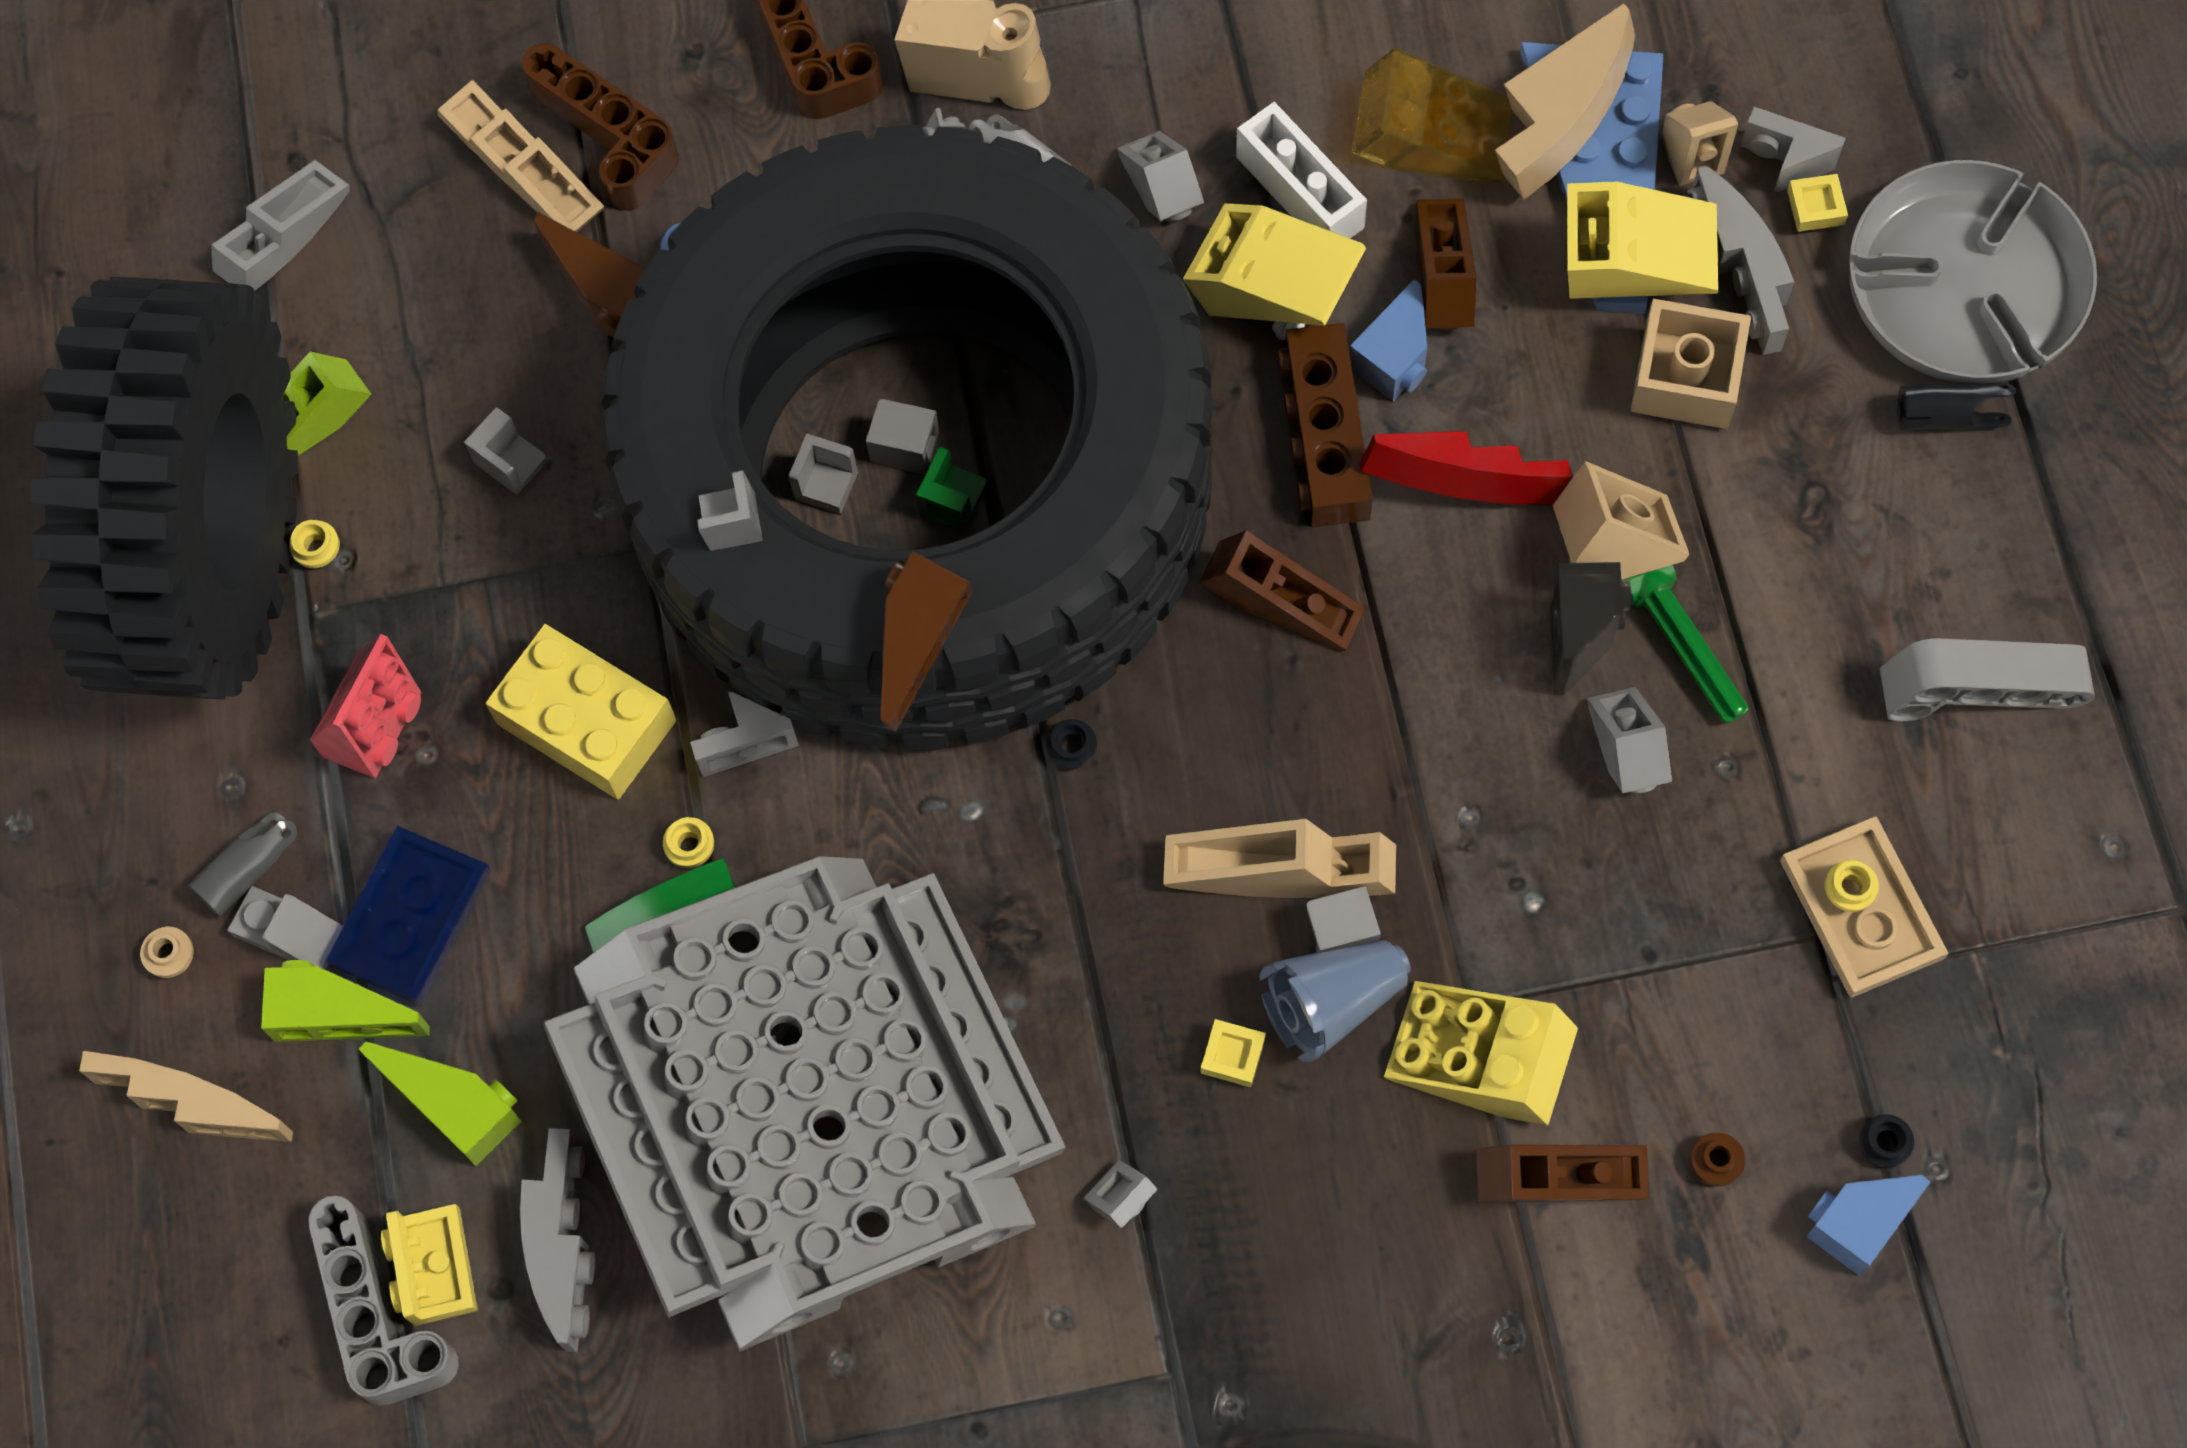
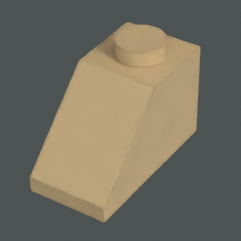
[1660,101,1738,186]

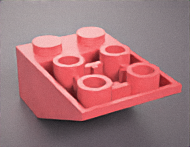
[310,634,421,779]

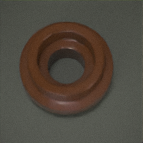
[1691,1132,1745,1187]

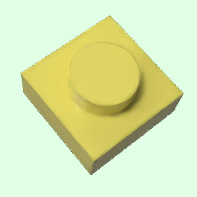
[1787,174,1848,232]
[1201,1019,1266,1087]

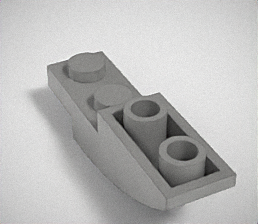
[1687,166,1794,355]
[520,1128,595,1353]

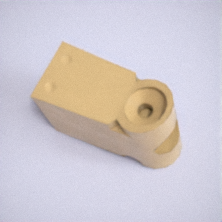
[894,0,1051,110]

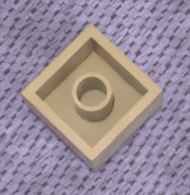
[1630,299,1751,429]

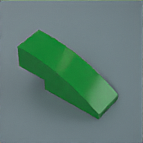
[585,858,735,953]

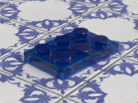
[325,826,492,1006]

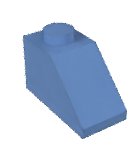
[1350,280,1427,402]
[1806,1175,1931,1276]

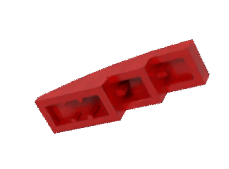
[1359,431,1573,505]

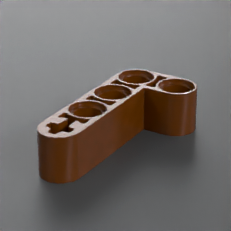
[755,0,883,119]
[522,43,679,211]

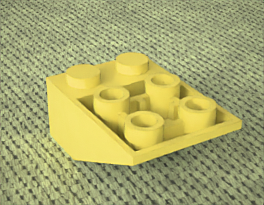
[1567,182,1718,299]
[1183,203,1366,326]
[1384,981,1578,1126]

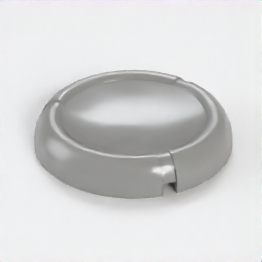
[1849,160,2097,384]

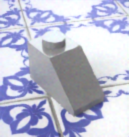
[1116,131,1204,222]
[1587,687,1672,793]

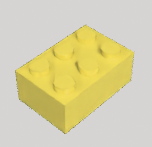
[485,624,677,800]

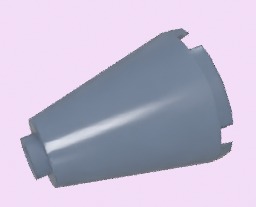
[1260,940,1410,1062]

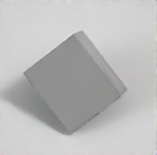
[866,399,939,475]
[464,407,547,495]
[789,433,858,515]
[697,470,763,551]
[1306,886,1381,953]

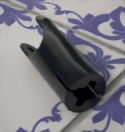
[1897,383,2016,430]

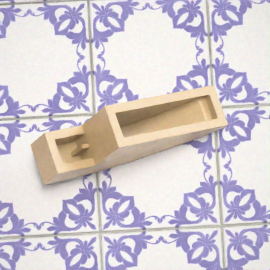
[1495,4,1635,200]
[1163,819,1396,898]

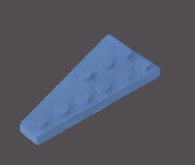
[1520,42,1663,314]

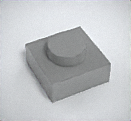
[1083,1160,1158,1229]

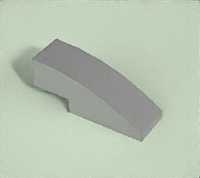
[211,160,349,291]

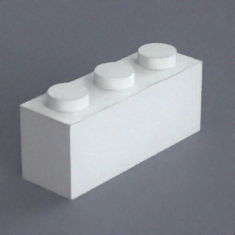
[1236,102,1367,238]

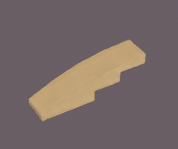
[437,80,604,232]
[79,1051,293,1142]

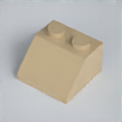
[1553,461,1689,582]

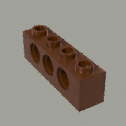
[1277,323,1373,527]

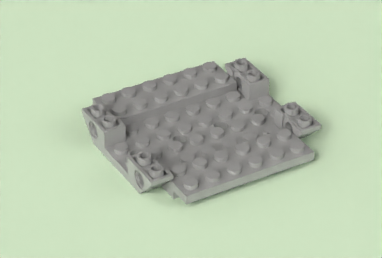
[544,856,1065,1352]

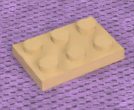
[1780,816,1949,998]

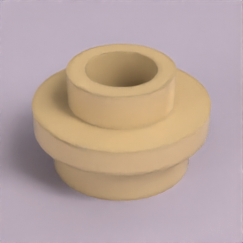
[140,927,194,978]

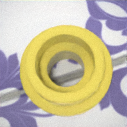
[289,520,340,568]
[663,817,715,868]
[1825,860,1879,912]

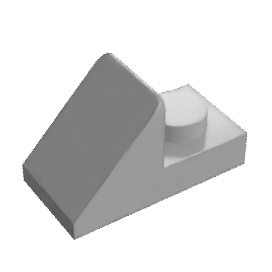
[1741,107,1846,192]
[690,691,799,777]
[227,886,347,970]

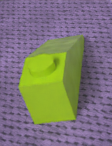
[282,351,372,456]
[261,960,430,1042]
[359,1041,522,1166]

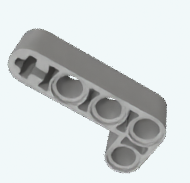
[1880,638,2095,722]
[309,1196,459,1406]

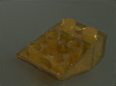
[1352,48,1513,184]

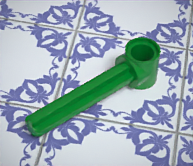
[1611,565,1748,724]

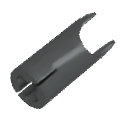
[188,812,297,917]

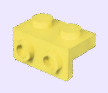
[381,1204,478,1326]

